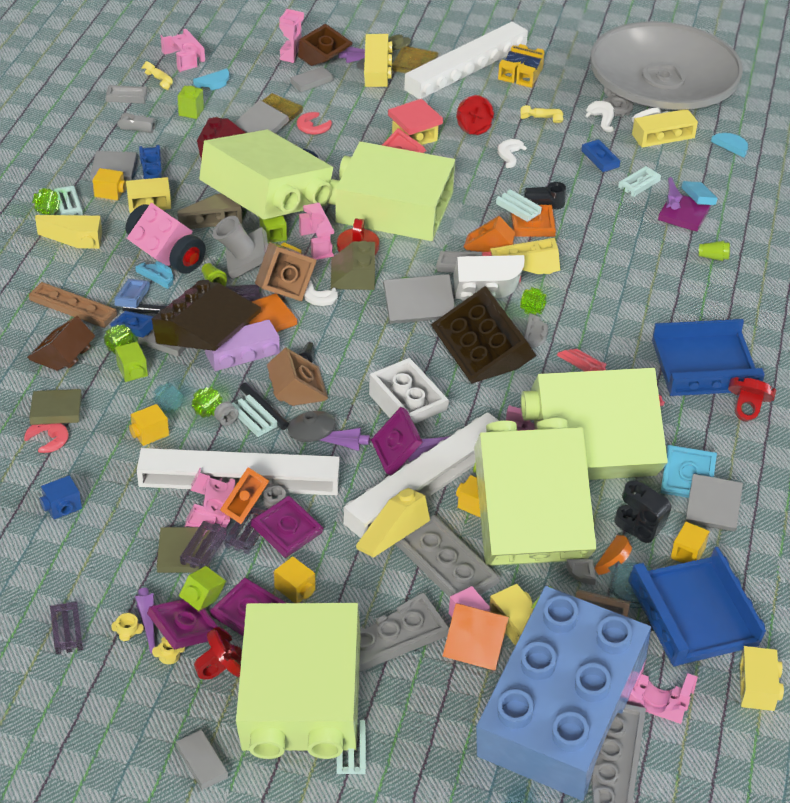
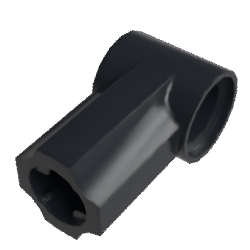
[524,182,566,209]

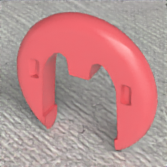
[297,112,332,135]
[24,423,69,453]

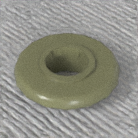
[388,34,411,50]

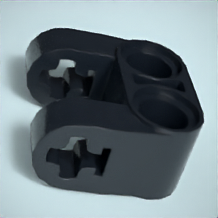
[614,480,671,543]

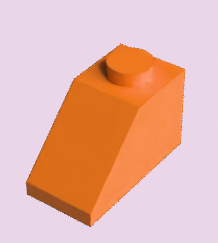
[464,216,515,253]
[220,467,269,524]

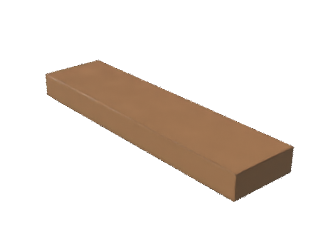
[29,282,117,328]

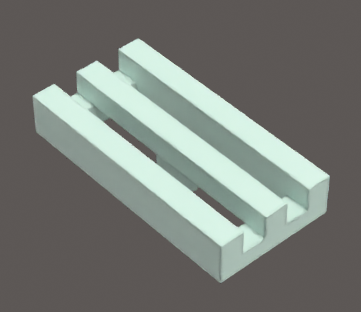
[618,166,661,197]
[53,186,83,215]
[496,189,542,222]
[231,394,277,437]
[337,720,366,774]

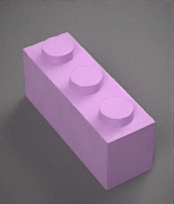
[205,320,280,371]

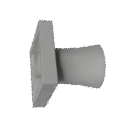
[213,216,268,279]

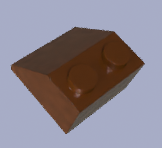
[298,23,353,66]
[27,316,95,371]

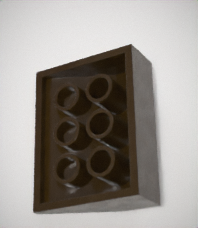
[151,280,262,351]
[431,286,536,384]

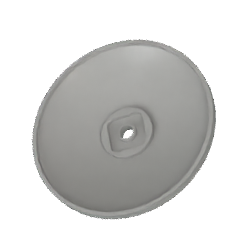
[590,21,743,110]

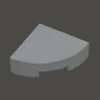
[566,559,596,585]

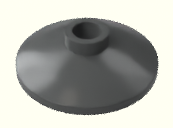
[288,411,336,442]

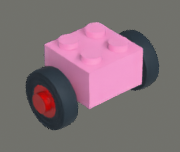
[126,203,206,274]

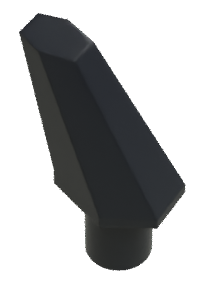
[298,342,314,363]

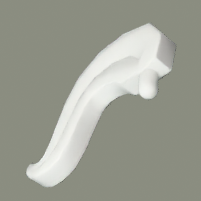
[586,101,615,132]
[631,108,668,124]
[497,139,527,168]
[304,280,338,306]

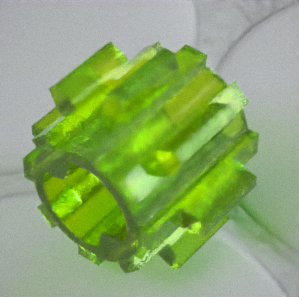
[32,188,60,215]
[520,287,547,315]
[104,324,134,354]
[191,387,223,418]

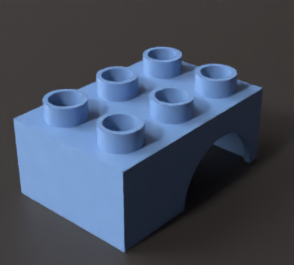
[476,586,651,802]

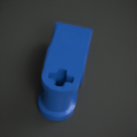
[139,145,162,179]

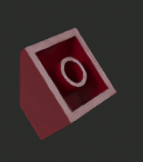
[197,117,246,161]

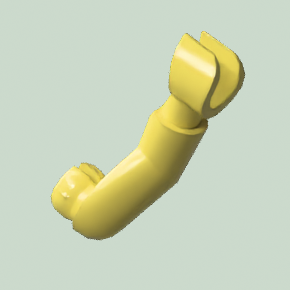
[141,61,173,90]
[520,106,564,123]

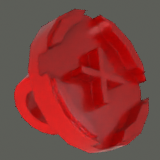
[456,95,494,135]
[337,218,379,255]
[728,377,776,422]
[194,626,242,680]

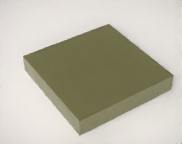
[29,389,82,425]
[157,527,212,573]

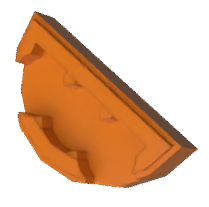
[594,535,632,575]

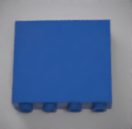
[652,319,765,396]
[628,547,766,667]

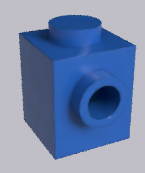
[39,475,82,520]

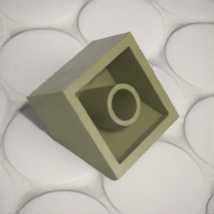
[331,241,375,290]

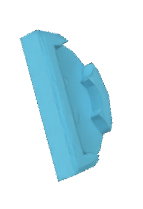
[193,69,229,90]
[711,133,748,158]
[135,262,174,289]

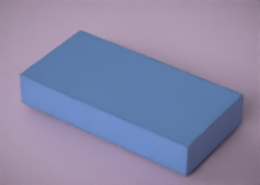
[115,279,150,308]

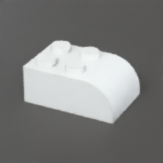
[453,255,524,301]
[369,358,449,424]

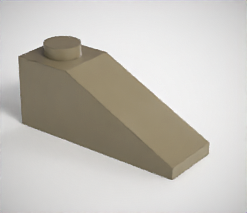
[177,193,242,229]

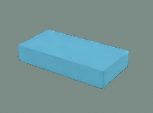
[681,181,718,205]

